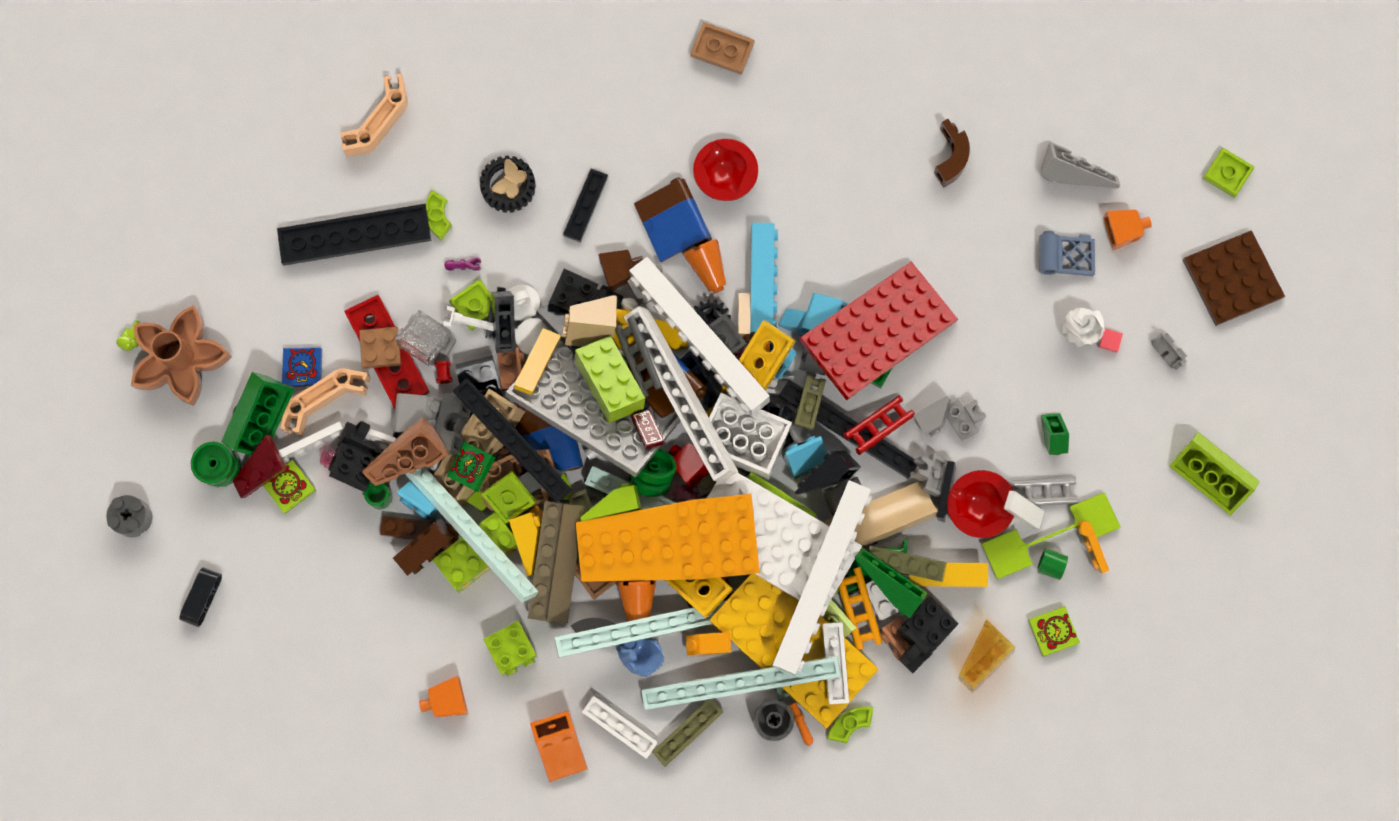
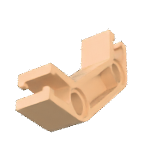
[340,74,408,157]
[280,369,371,436]

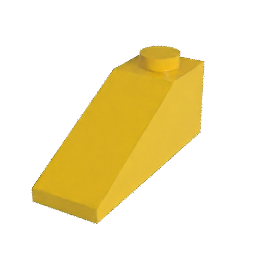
[509,512,541,576]

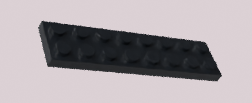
[277,204,432,266]

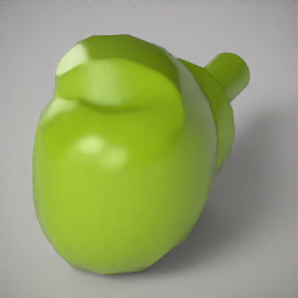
[116,320,140,351]

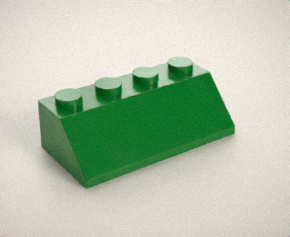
[221,372,295,455]

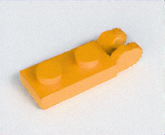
[1078,520,1109,573]

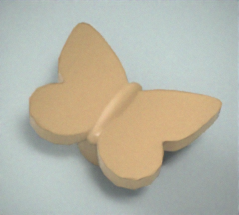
[491,159,527,199]

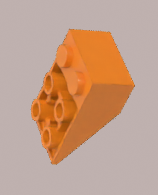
[530,711,588,782]

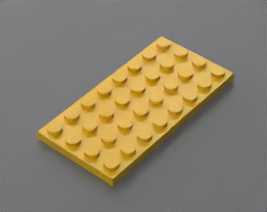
[709,574,879,729]

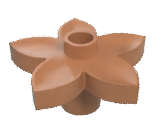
[131,305,232,406]

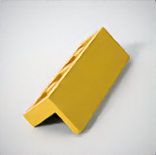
[907,563,988,587]

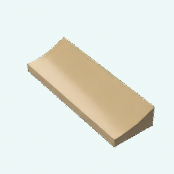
[433,389,525,508]
[822,481,938,548]

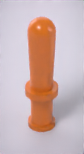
[789,702,813,746]

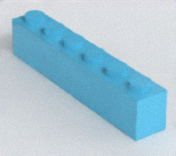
[750,223,778,337]

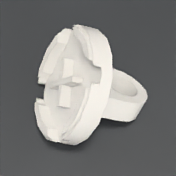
[508,285,541,322]

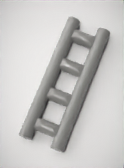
[1008,477,1078,506]

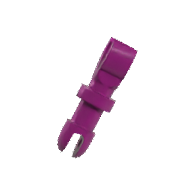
[444,257,481,271]

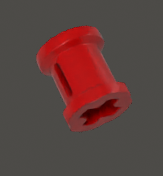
[434,361,453,384]

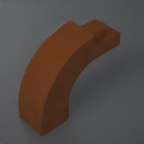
[934,119,970,188]

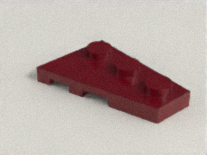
[233,435,287,498]

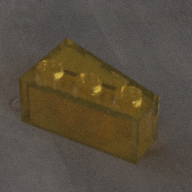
[958,619,1015,693]

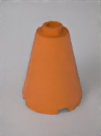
[683,239,726,294]
[617,580,656,622]

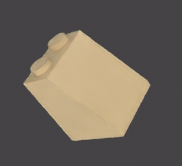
[562,296,617,347]

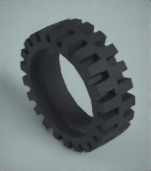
[480,156,536,213]

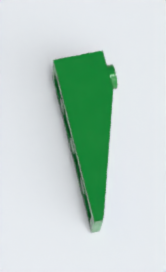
[854,547,928,618]

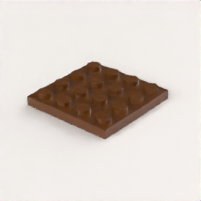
[1183,230,1285,326]

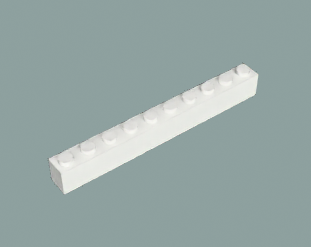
[629,257,770,416]
[624,306,738,482]
[772,480,872,676]

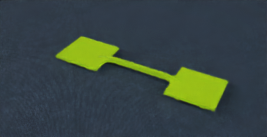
[981,492,1121,580]

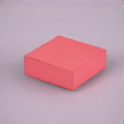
[1099,329,1123,353]

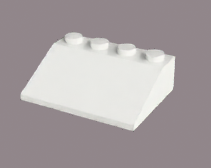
[709,393,792,480]

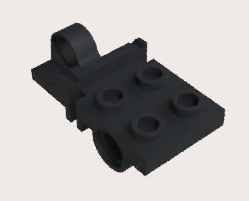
[548,268,624,314]
[328,421,381,492]
[897,596,959,674]

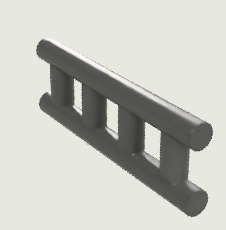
[615,317,663,398]

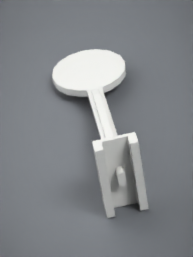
[442,306,552,355]

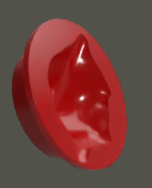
[693,139,758,201]
[947,470,1014,538]

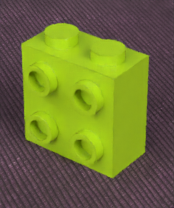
[483,621,538,677]

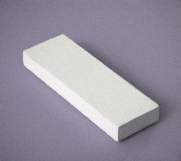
[1004,491,1044,529]

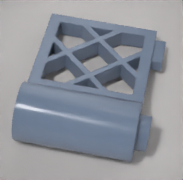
[1039,231,1095,276]

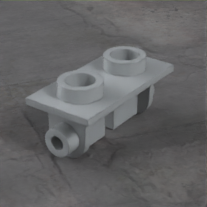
[1152,332,1187,370]

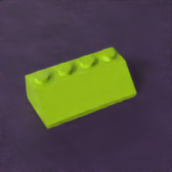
[1169,432,1260,516]

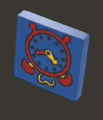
[282,348,323,387]

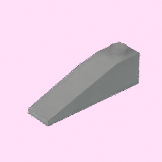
[1041,142,1120,188]

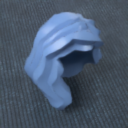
[616,638,665,677]

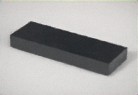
[936,461,956,522]

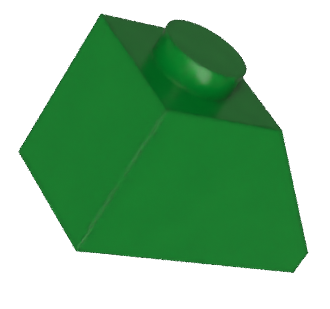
[1041,413,1069,455]

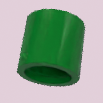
[362,482,393,510]
[1037,548,1068,580]

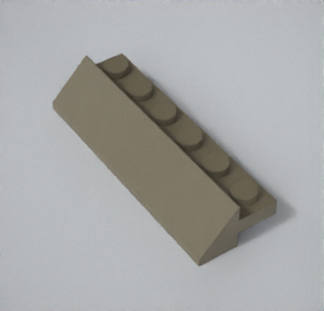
[527,501,585,623]

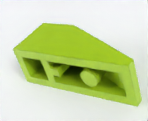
[580,483,642,521]

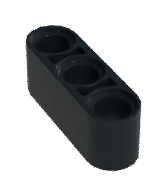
[179,567,222,627]

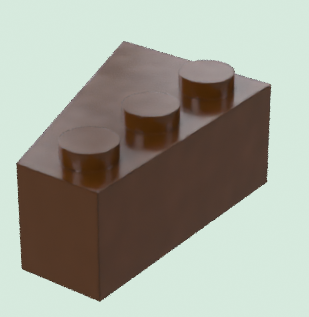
[393,518,455,576]

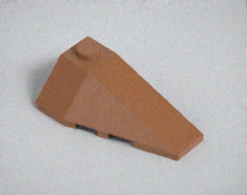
[362,417,448,486]

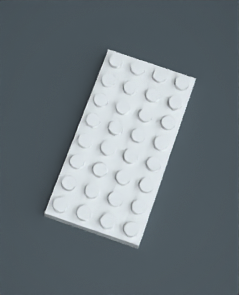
[707,473,862,606]

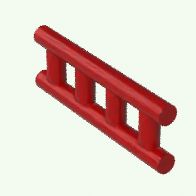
[843,395,915,455]

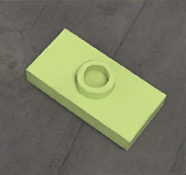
[823,599,856,638]

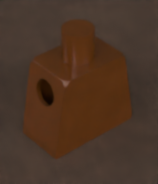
[598,250,643,291]

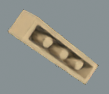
[738,293,751,340]

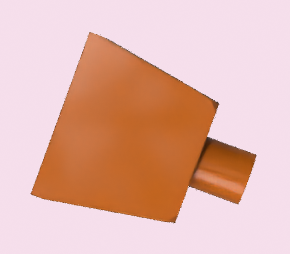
[1103,210,1152,250]
[419,676,469,718]

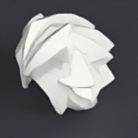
[1062,308,1105,347]

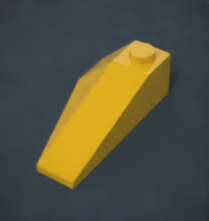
[613,309,688,353]

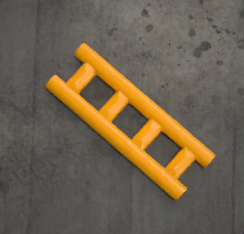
[839,567,883,650]

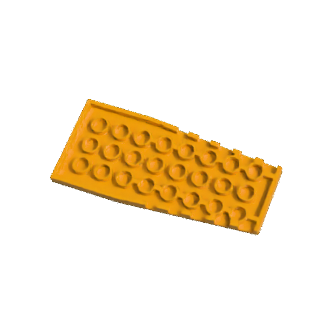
[576,494,760,582]

